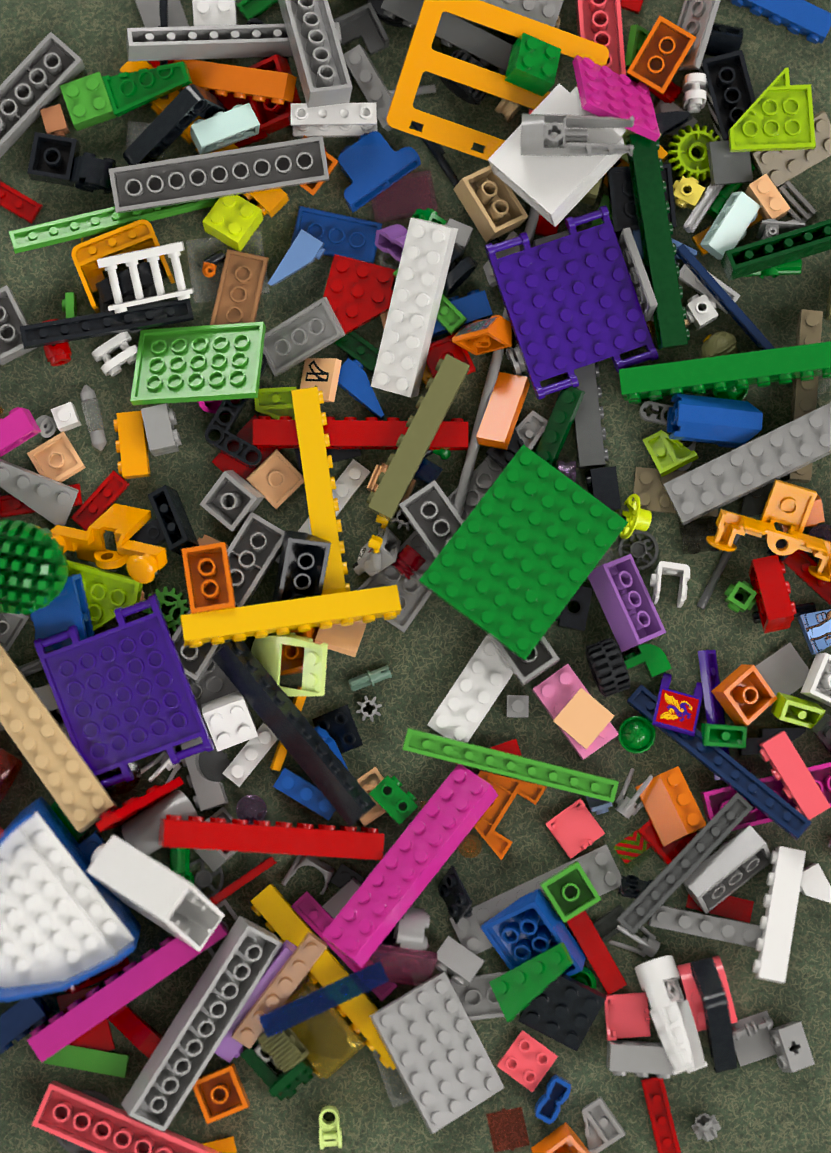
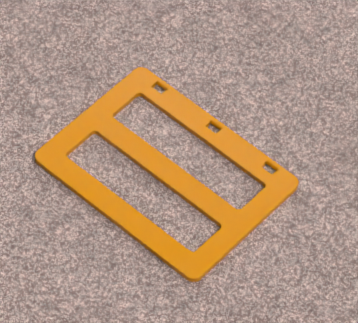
[386,0,609,161]

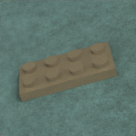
[750,111,831,187]
[633,467,718,518]

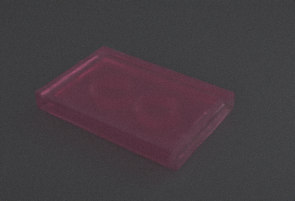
[371,170,438,223]
[363,945,437,986]

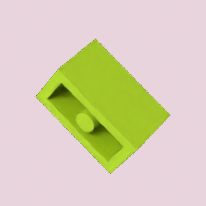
[771,692,825,729]

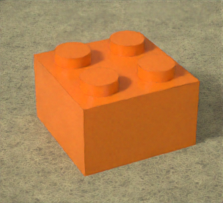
[711,664,778,726]
[193,1063,250,1124]

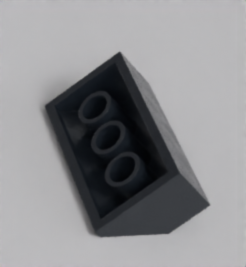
[272,530,331,602]

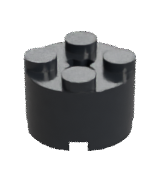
[70,152,117,194]

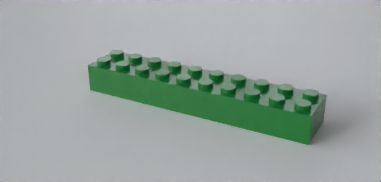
[619,341,831,404]

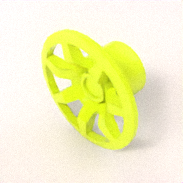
[619,494,652,540]

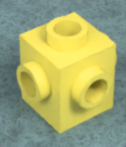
[673,176,705,210]

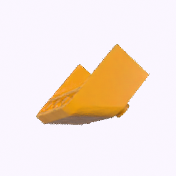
[71,219,175,313]

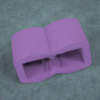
[375,224,408,262]

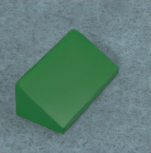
[701,723,747,749]

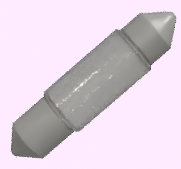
[80,385,107,451]

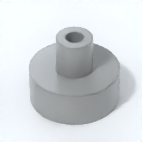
[35,415,57,438]

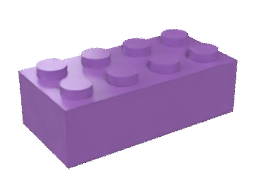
[588,554,666,652]

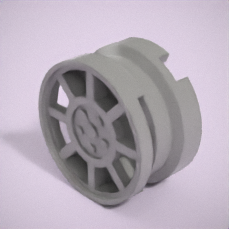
[506,344,528,376]

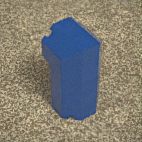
[667,394,763,449]

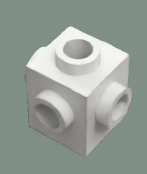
[685,294,718,330]

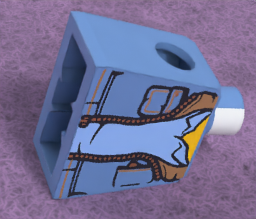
[797,609,831,655]

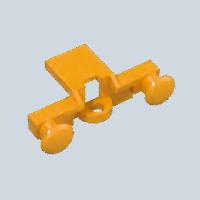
[706,479,831,582]
[50,503,168,584]

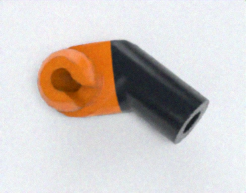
[202,249,225,278]

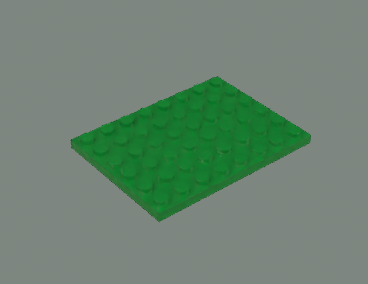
[419,445,628,661]

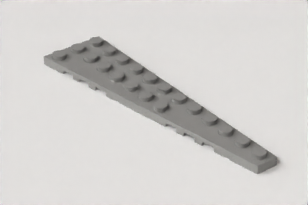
[357,411,548,633]

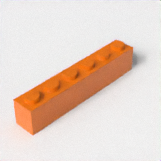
[174,60,297,105]

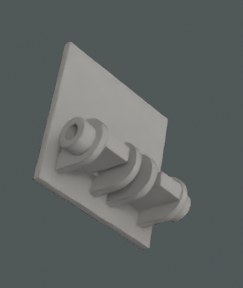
[756,219,805,240]
[731,1010,776,1067]

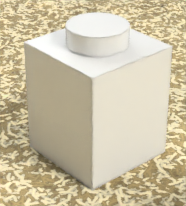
[51,402,81,432]

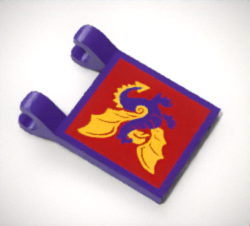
[652,673,703,736]

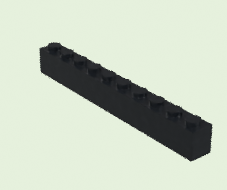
[212,640,376,826]

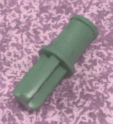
[348,665,392,691]

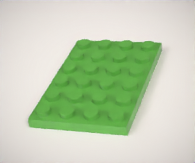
[130,322,266,405]

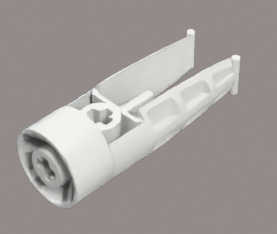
[635,955,707,1075]

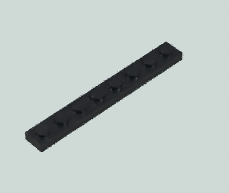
[20,298,194,349]

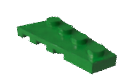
[102,61,192,117]
[489,943,573,1022]

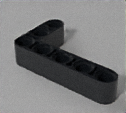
[123,84,228,166]
[205,354,267,468]
[690,957,737,1073]

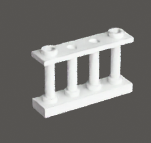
[291,102,377,138]
[97,241,194,313]

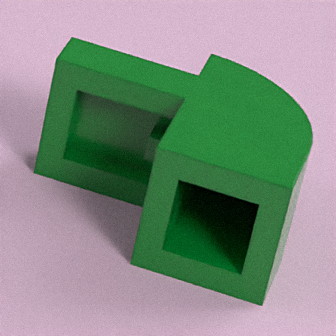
[623,644,672,678]

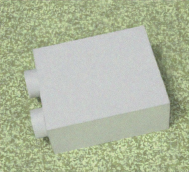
[488,84,626,227]
[87,835,225,952]

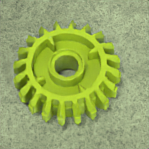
[667,124,720,181]

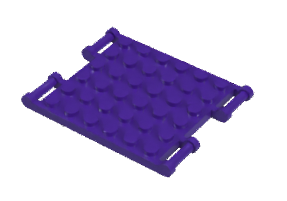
[485,205,659,400]
[34,594,214,788]

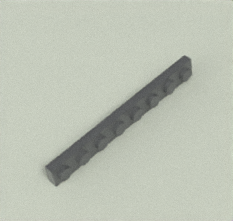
[616,792,753,935]

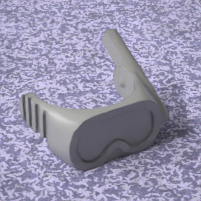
[281,855,335,895]

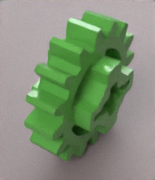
[143,587,190,632]

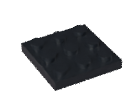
[607,163,677,233]
[519,973,607,1051]

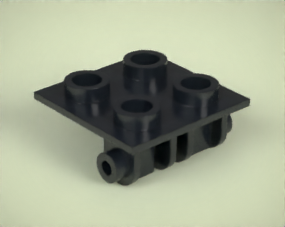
[312,704,363,754]
[438,866,473,924]
[618,875,665,905]

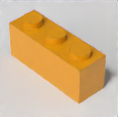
[114,411,150,479]

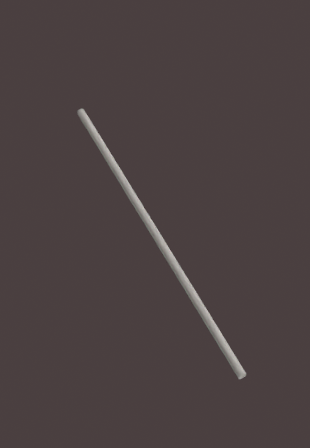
[453,207,540,517]

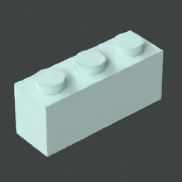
[190,103,260,155]
[699,191,761,260]

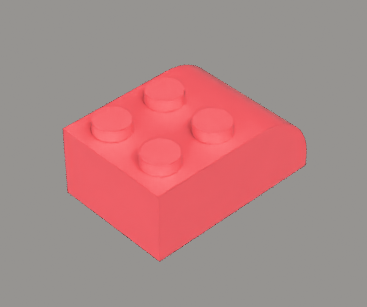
[677,955,738,1032]

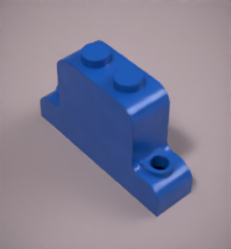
[338,131,421,213]
[30,573,95,652]

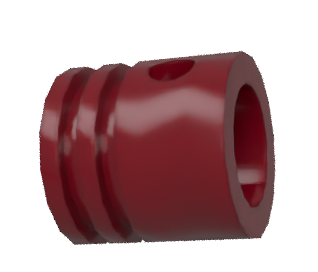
[391,544,426,580]

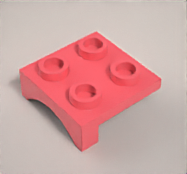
[545,798,605,859]
[604,992,651,1041]
[496,1030,558,1092]

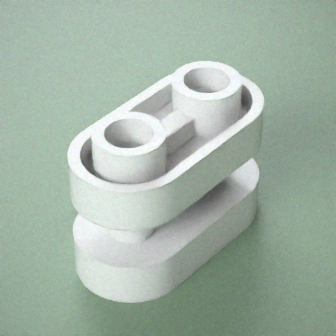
[682,73,707,113]
[91,332,138,377]

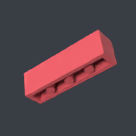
[759,731,831,820]

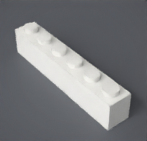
[753,846,806,984]

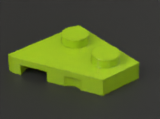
[254,387,297,420]

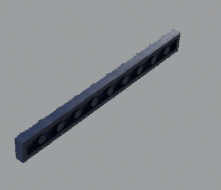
[627,685,812,840]

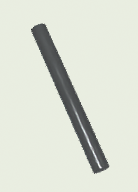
[697,534,741,610]

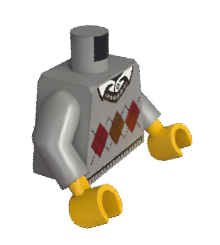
[353,515,401,576]

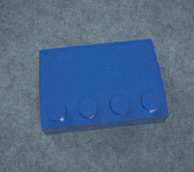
[480,889,586,976]

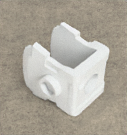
[650,561,690,608]

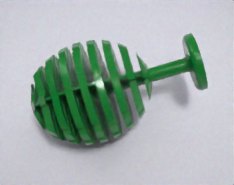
[0,519,69,615]

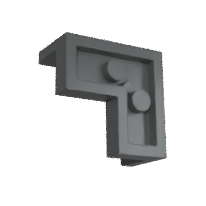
[333,2,389,56]

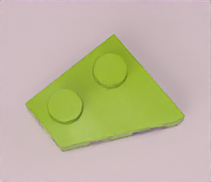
[643,430,699,477]

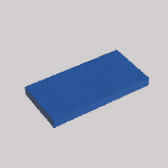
[290,206,382,264]

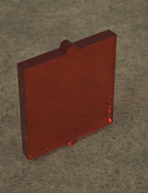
[486,1107,530,1153]

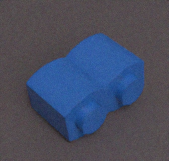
[534,1074,571,1124]

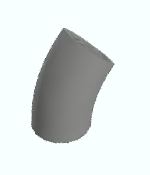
[122,790,198,856]

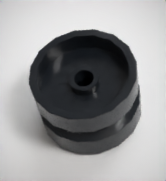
[443,243,478,297]

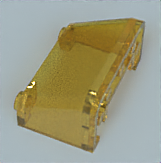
[271,977,366,1080]

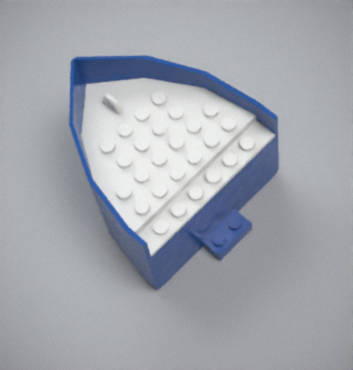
[0,796,141,1002]

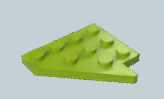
[728,67,816,152]
[67,560,143,632]

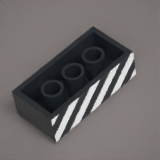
[698,50,756,141]

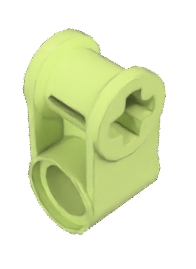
[319,1105,342,1150]

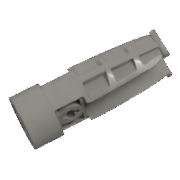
[521,114,634,156]

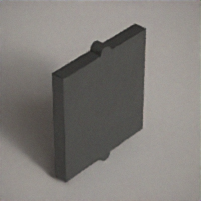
[199,742,231,782]

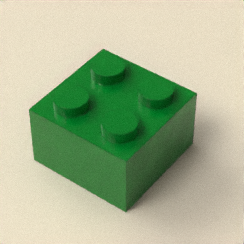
[505,33,561,97]

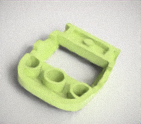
[251,632,328,696]

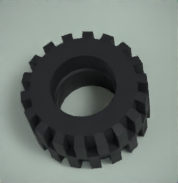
[439,50,488,105]
[586,638,630,697]

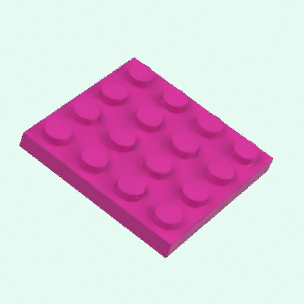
[572,55,660,142]

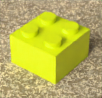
[202,195,263,252]

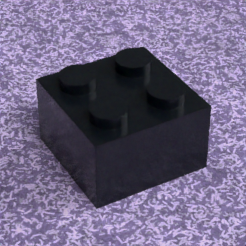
[27,132,81,187]

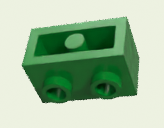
[369,775,418,825]

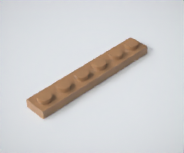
[232,932,327,1049]

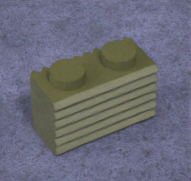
[258,1018,310,1073]

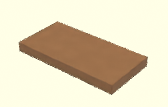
[210,249,269,325]

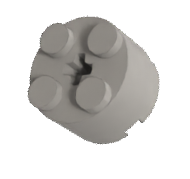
[393,907,430,953]

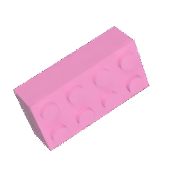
[532,664,619,760]

